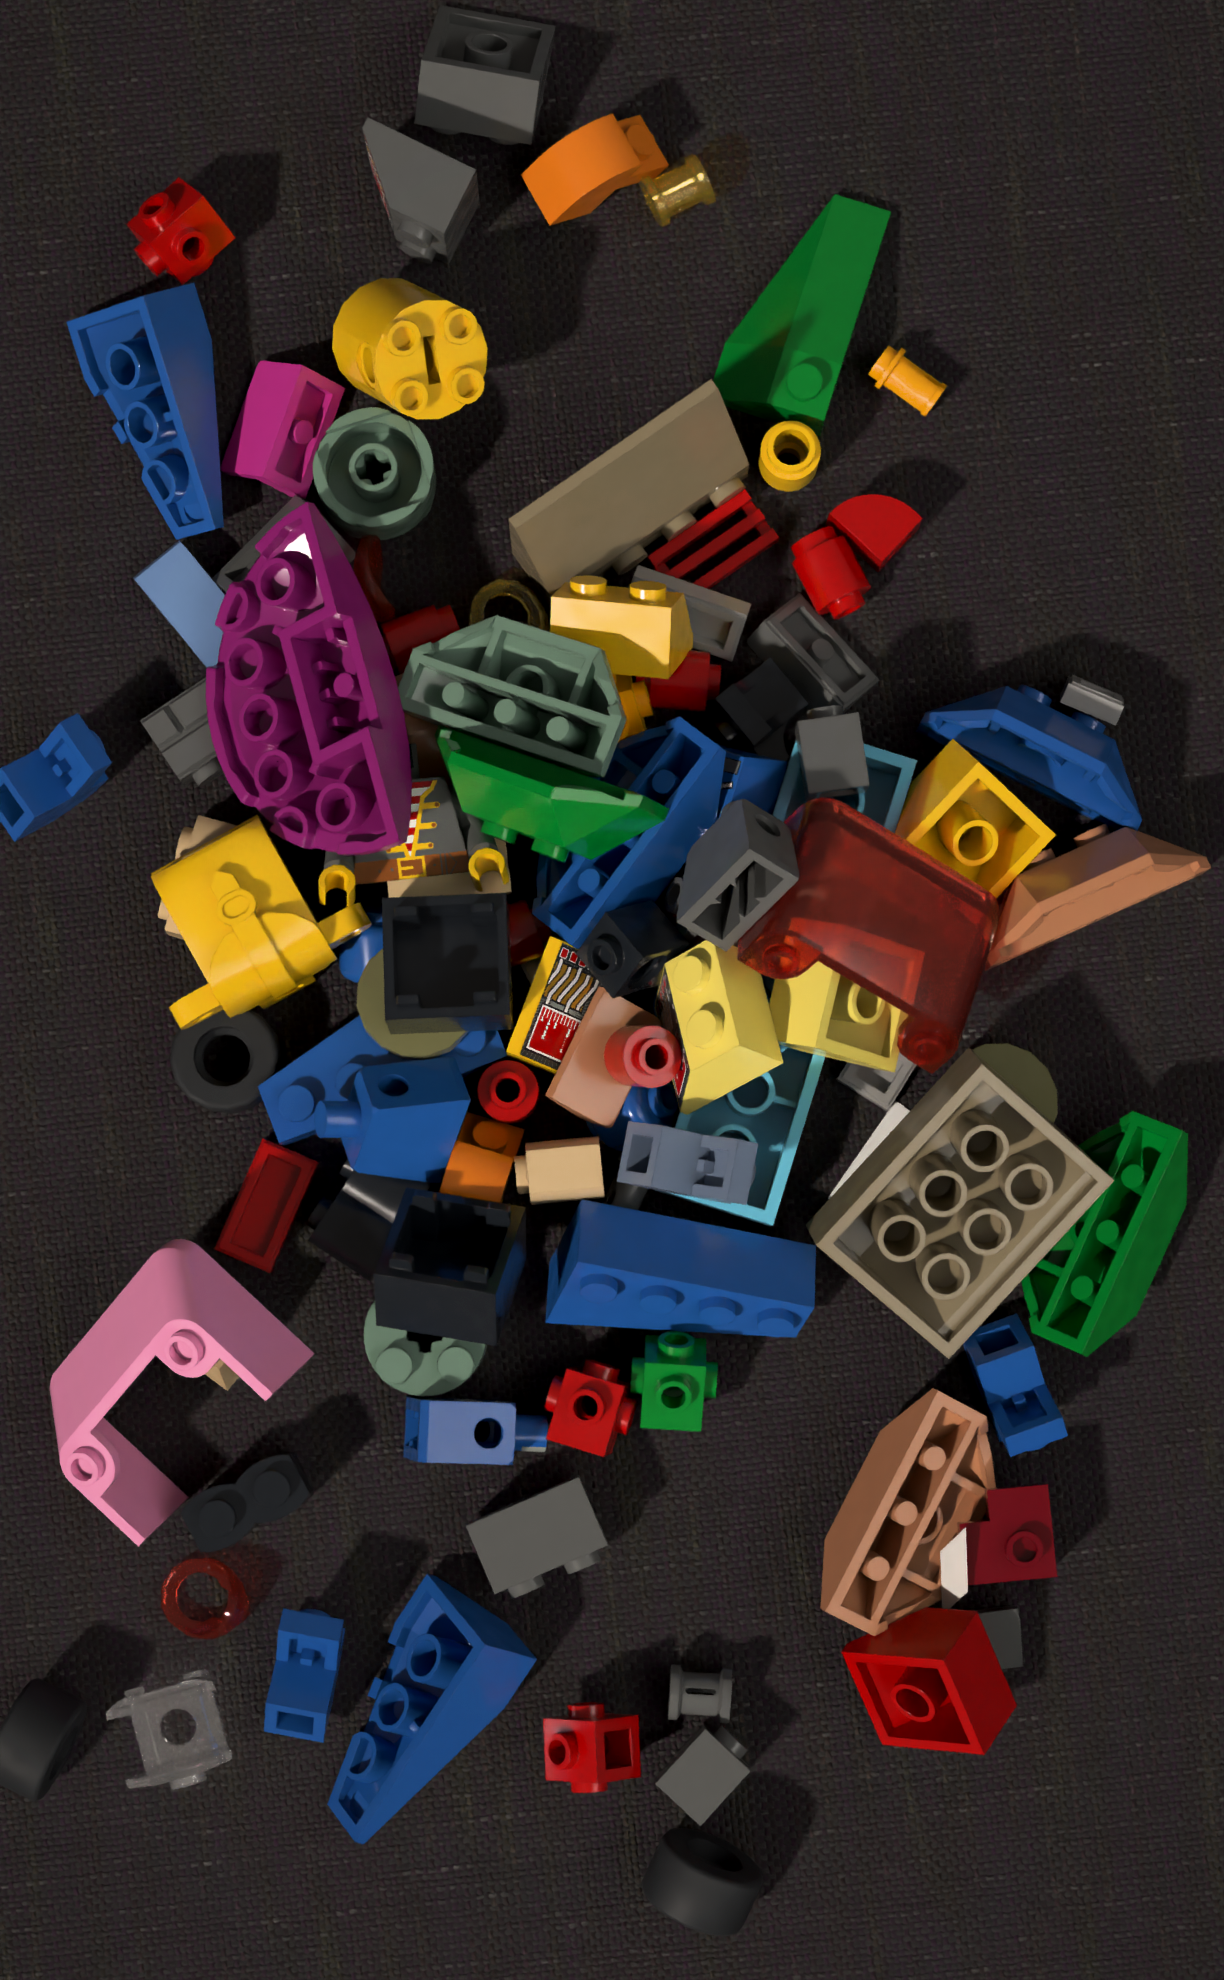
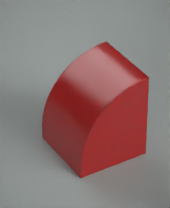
[826,494,923,572]

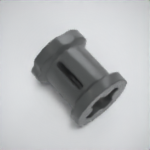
[668,1664,732,1723]

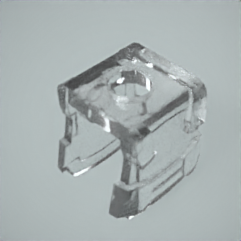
[106,1669,232,1790]

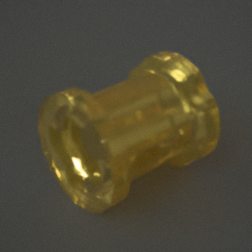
[639,154,716,228]

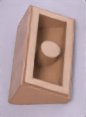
[545,986,662,1128]

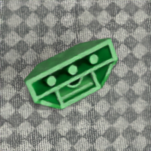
[434,725,669,863]
[1021,1111,1188,1357]

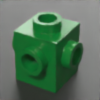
[630,1331,718,1432]

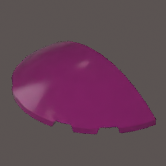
[206,502,412,856]

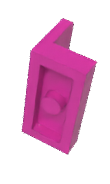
[221,361,345,499]

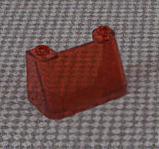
[737,797,999,1074]

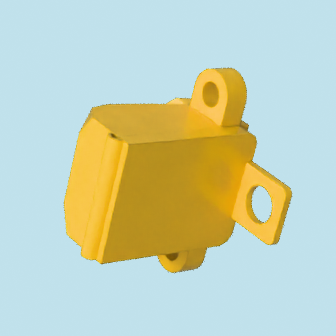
[151,814,372,1030]

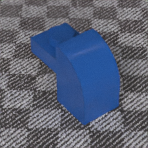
[0,713,112,842]
[963,1313,1068,1457]
[264,1608,345,1743]

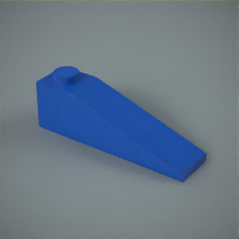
[66,282,224,540]
[327,1573,537,1844]

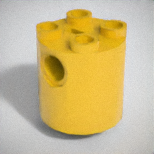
[332,278,488,419]

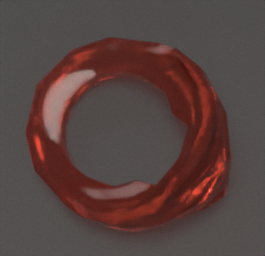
[354,534,395,622]
[161,1558,250,1640]

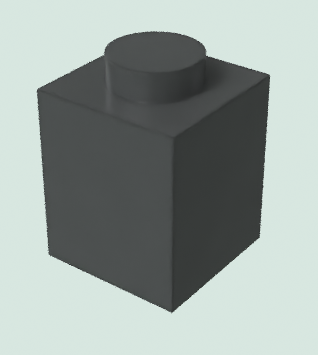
[795,705,870,801]
[654,1723,750,1826]

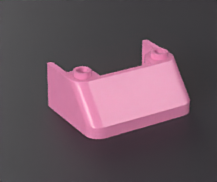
[50,1239,315,1547]

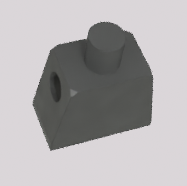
[677,799,799,952]

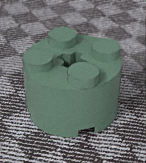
[313,407,436,540]
[364,1300,487,1396]

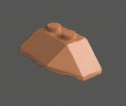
[980,824,1211,971]
[820,1388,996,1636]

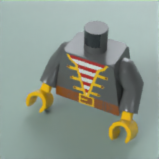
[318,743,509,906]

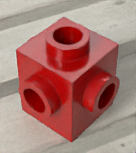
[126,177,236,285]
[545,1359,637,1457]
[543,1702,641,1793]

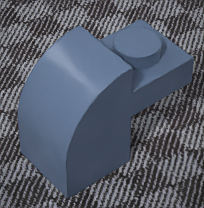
[617,1121,758,1205]

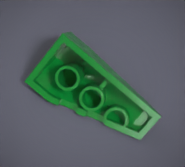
[713,194,891,436]

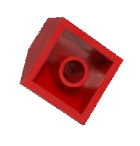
[841,1607,1017,1755]

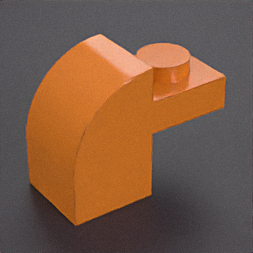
[521,114,669,226]
[439,1112,525,1203]

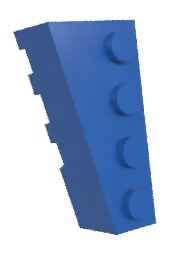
[258,1015,509,1146]
[545,1199,816,1338]

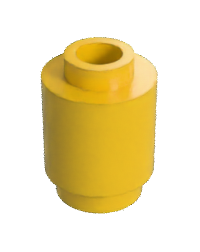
[758,421,821,492]

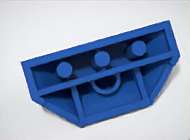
[916,685,1142,831]
[532,716,726,949]

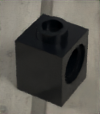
[576,900,690,998]

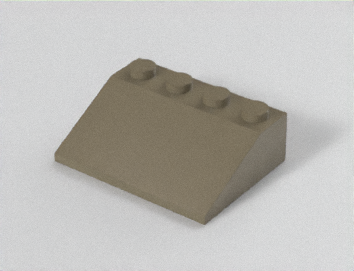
[508,379,749,607]
[806,1047,1114,1359]

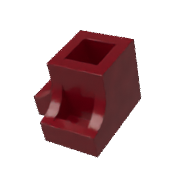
[957,1483,1057,1585]

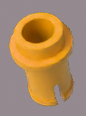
[868,345,947,417]

